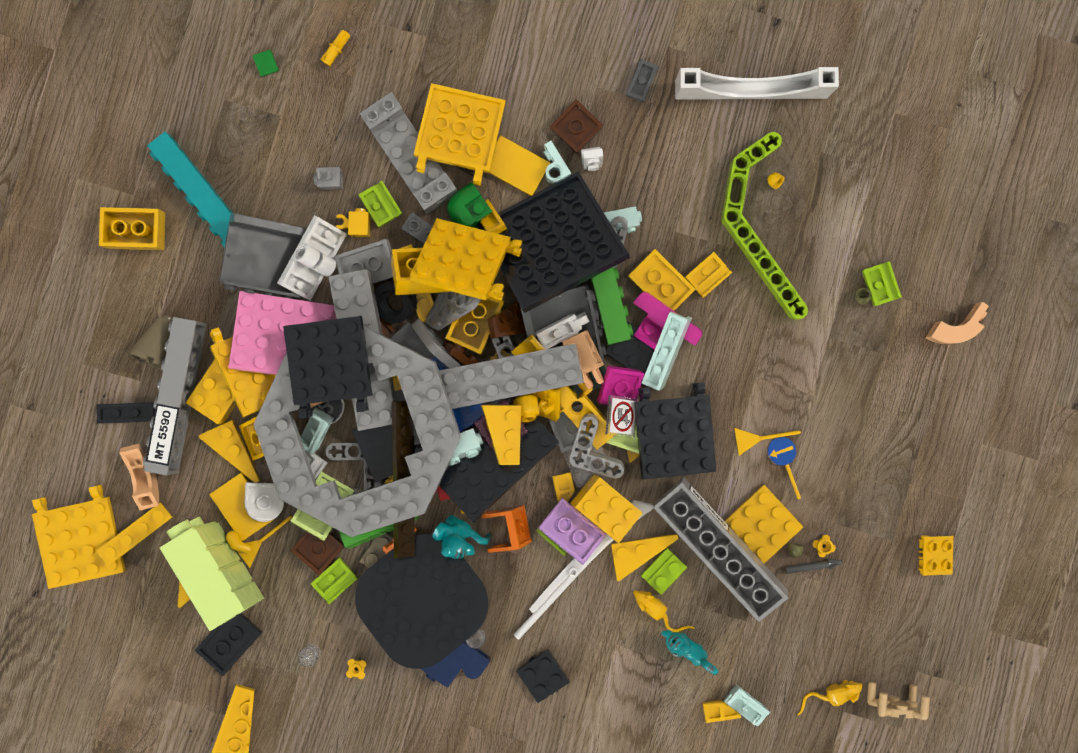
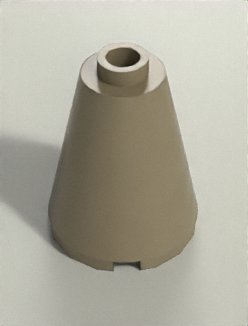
[129,315,173,370]

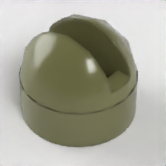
[855,288,871,305]
[788,543,804,558]

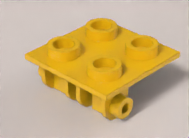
[918,535,954,576]

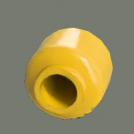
[513,394,540,422]

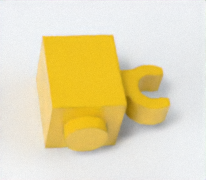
[336,208,371,238]

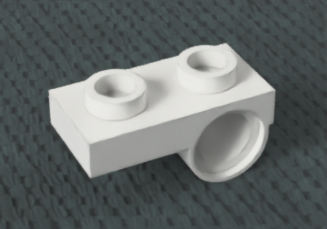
[581,147,603,171]

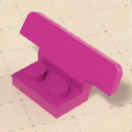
[633,292,702,350]

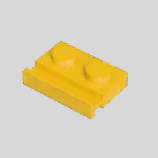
[684,252,732,298]

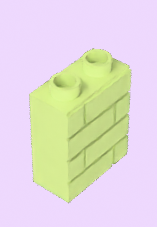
[160,517,264,631]

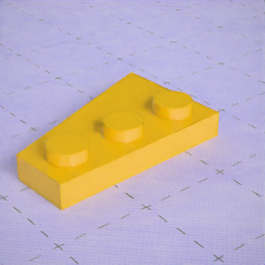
[481,405,521,465]

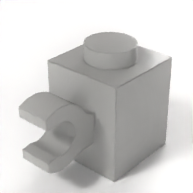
[314,167,343,190]

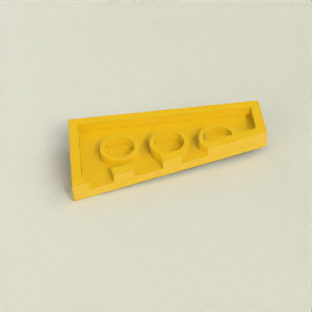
[212,684,255,753]

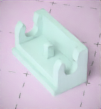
[301,408,334,455]
[724,684,770,726]

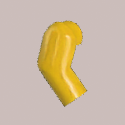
[226,531,251,554]

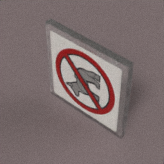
[606,395,638,438]

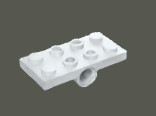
[277,215,347,301]

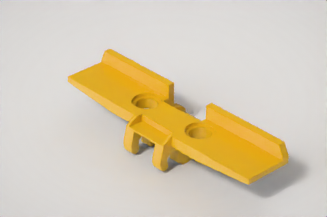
[511,334,618,450]

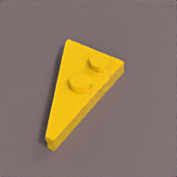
[198,420,261,483]
[611,533,678,581]

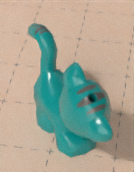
[432,514,493,559]
[661,630,719,675]

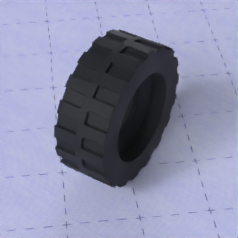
[375,280,418,324]

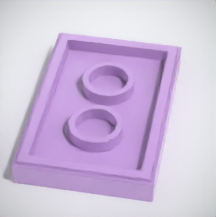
[538,498,607,565]

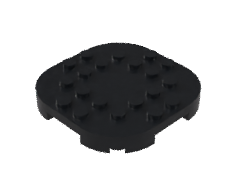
[355,534,488,669]

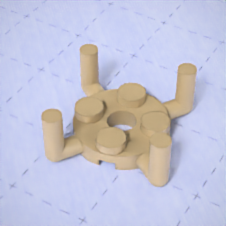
[867,681,930,720]

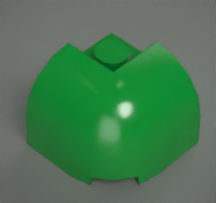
[447,182,493,228]

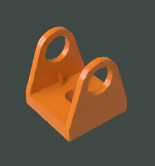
[481,505,532,553]

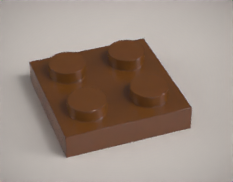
[550,99,604,154]
[290,532,345,576]

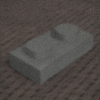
[626,59,659,103]

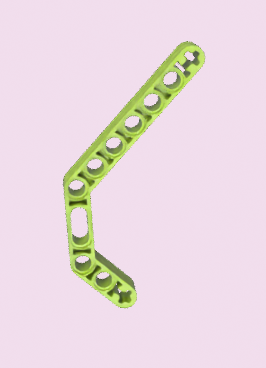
[721,132,808,320]

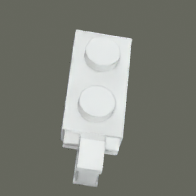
[535,312,589,349]

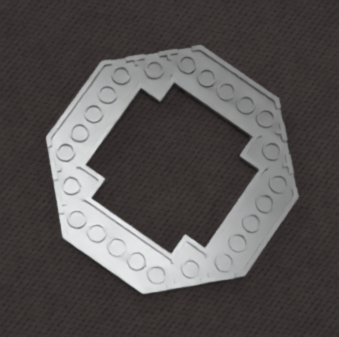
[254,325,462,537]

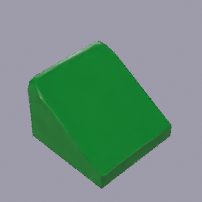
[253,50,279,77]

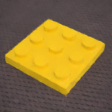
[724,484,803,564]

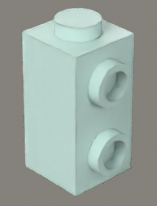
[604,206,642,233]
[449,428,483,465]

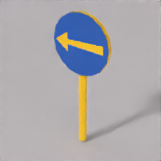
[767,437,801,499]

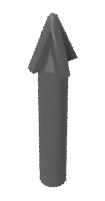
[785,558,843,574]

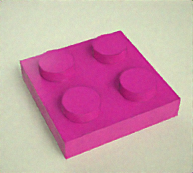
[597,365,645,405]

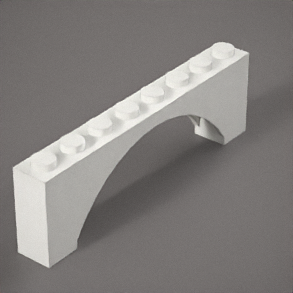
[675,67,839,99]

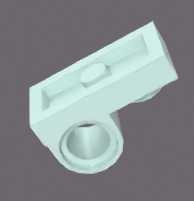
[543,141,571,184]

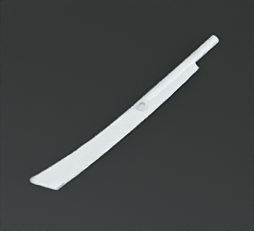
[513,500,654,640]

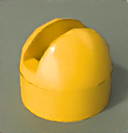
[767,172,784,189]

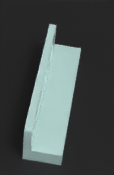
[642,311,692,391]

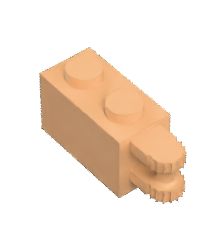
[562,330,604,389]

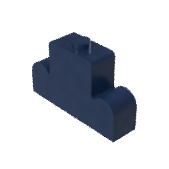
[421,641,491,687]

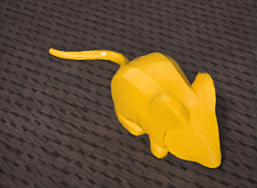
[633,590,695,632]
[797,680,863,716]

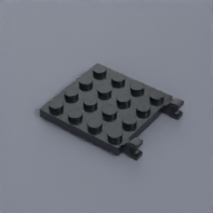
[283,316,373,419]
[634,382,717,479]

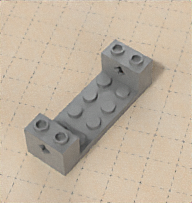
[359,92,457,214]

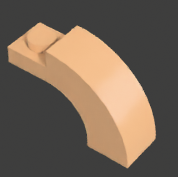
[925,302,989,344]
[119,444,159,510]

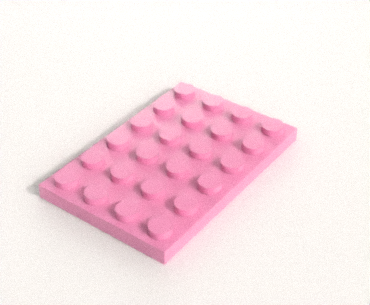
[228,291,336,375]

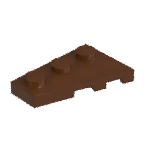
[487,301,526,339]

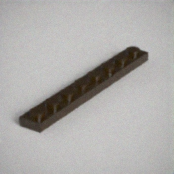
[392,400,415,559]

